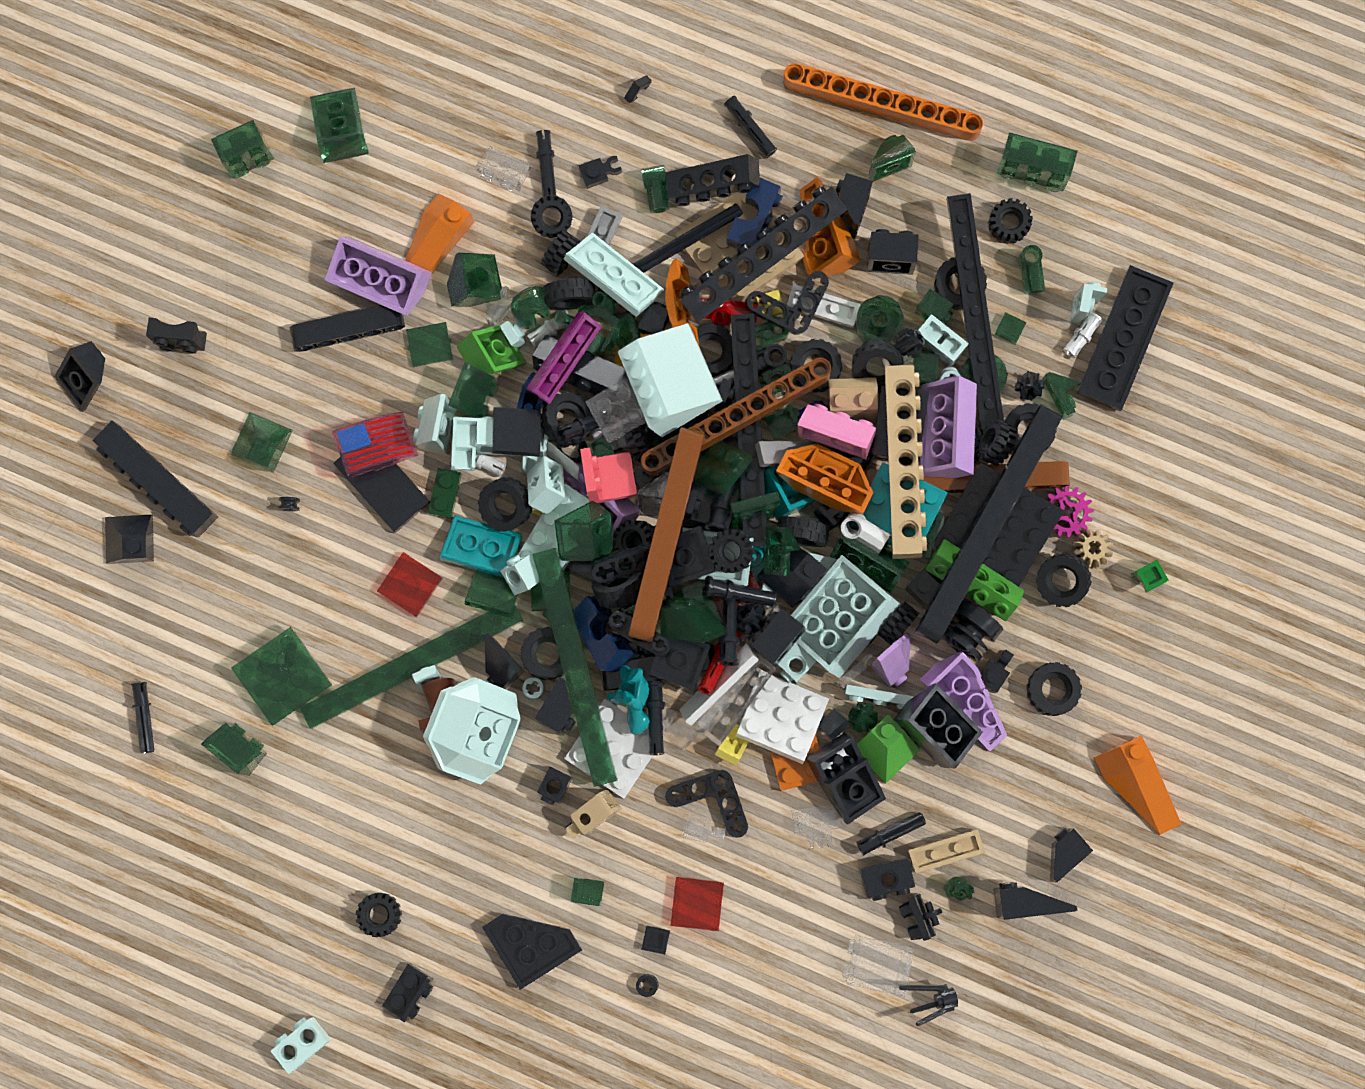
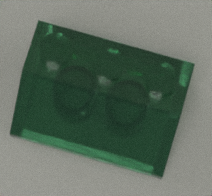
[830,527,909,594]

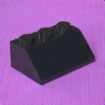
[893,683,983,769]

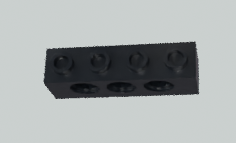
[666,154,760,206]

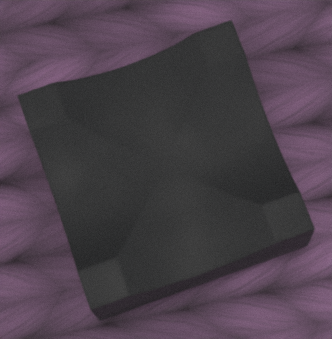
[146,317,207,354]

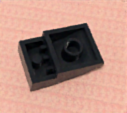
[806,733,886,824]

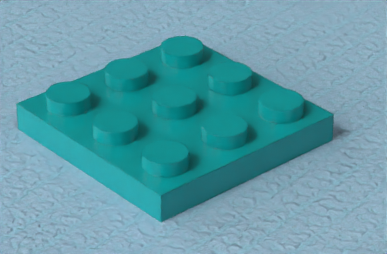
[851,462,948,546]

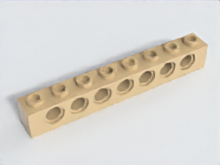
[885,365,927,559]

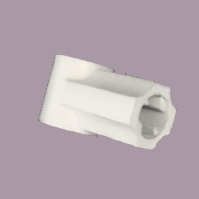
[841,513,890,553]

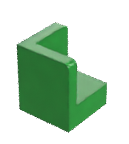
[1131,560,1169,593]

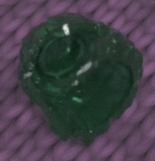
[510,286,550,329]

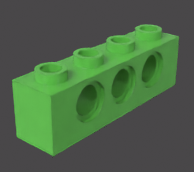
[925,539,1024,622]

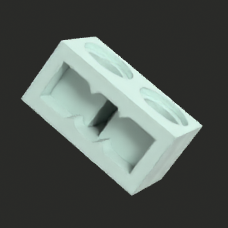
[919,314,969,367]
[762,643,816,684]
[271,1017,332,1074]

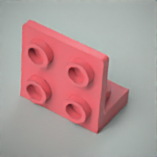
[580,448,637,504]

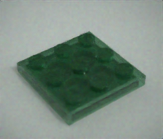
[231,626,332,726]

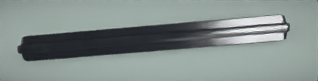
[633,203,743,273]

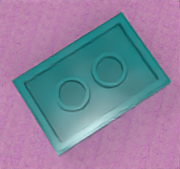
[439,515,522,578]

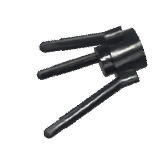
[899,984,958,1026]

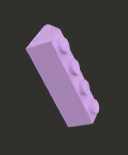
[325,236,432,315]
[918,376,977,478]

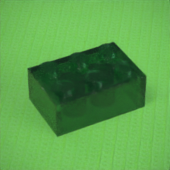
[996,132,1078,192]

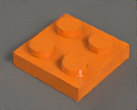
[770,733,819,791]

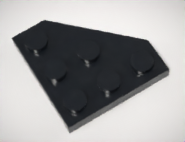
[482,914,583,990]

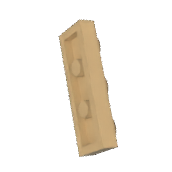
[908,829,985,874]

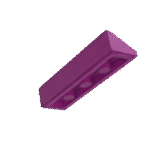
[526,312,602,404]

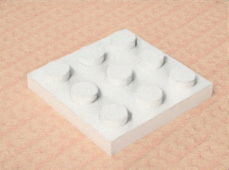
[736,672,829,764]
[564,699,664,799]

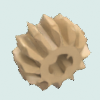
[1072,529,1113,569]

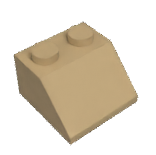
[829,377,878,424]

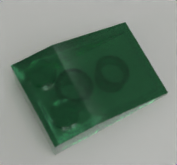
[310,87,369,163]

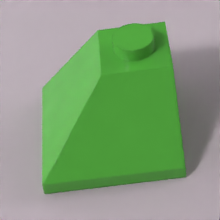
[457,324,527,374]
[857,715,920,784]

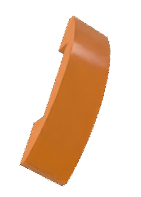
[665,259,700,348]

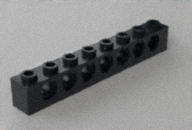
[677,185,848,323]

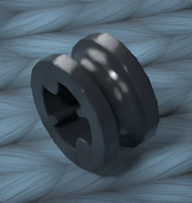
[278,497,300,512]
[636,974,659,997]

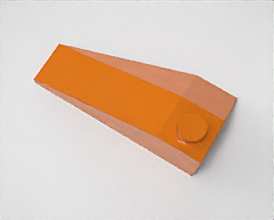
[800,177,861,280]
[405,193,475,275]
[1094,736,1182,835]

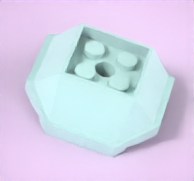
[423,677,521,785]

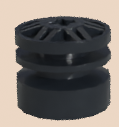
[942,599,1004,662]

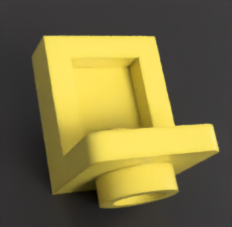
[715,722,749,766]

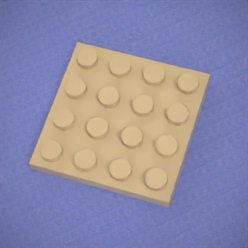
[675,192,804,302]

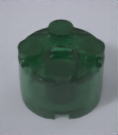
[855,295,904,343]

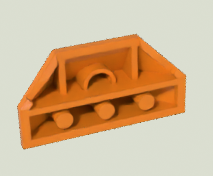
[776,444,873,515]

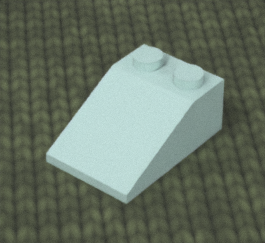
[413,394,455,454]

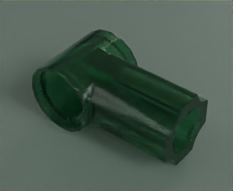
[641,165,670,214]
[1018,245,1045,294]

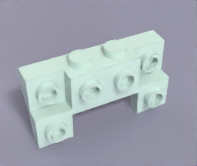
[451,416,548,474]

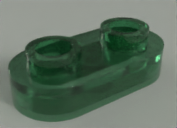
[755,317,789,352]

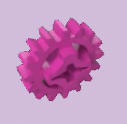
[1047,486,1094,538]

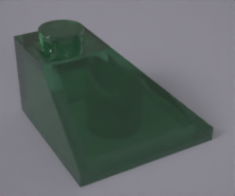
[868,135,916,182]
[447,252,504,307]
[231,412,293,473]

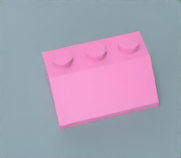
[798,404,876,460]

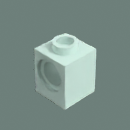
[500,554,544,595]

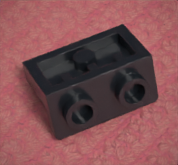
[382,963,434,1023]

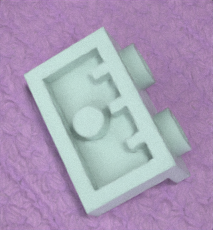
[1070,282,1107,324]

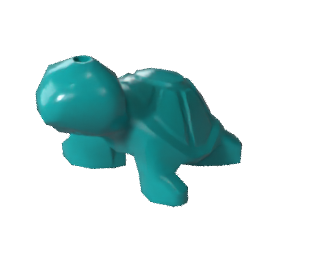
[607,665,650,735]

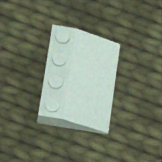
[617,324,722,437]
[791,555,901,678]

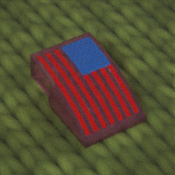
[332,411,418,478]

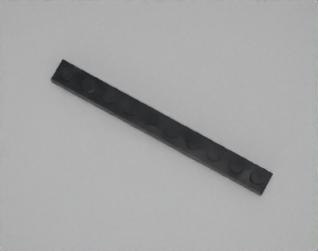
[946,193,1004,430]
[731,313,768,548]

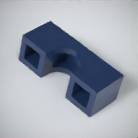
[726,178,783,250]
[570,596,633,672]

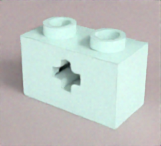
[527,456,565,515]

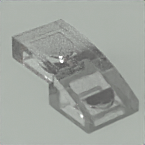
[647,706,699,751]

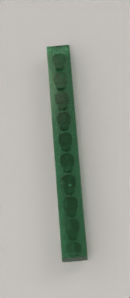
[533,548,618,787]
[300,599,524,729]

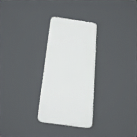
[547,442,579,479]

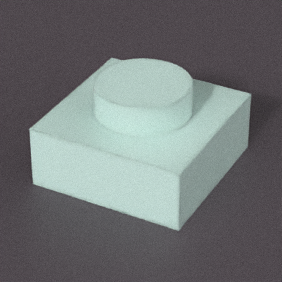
[500,321,526,348]
[412,665,442,693]

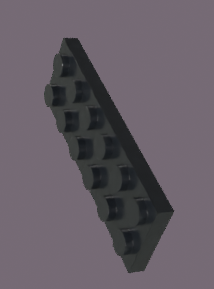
[1077,265,1174,412]

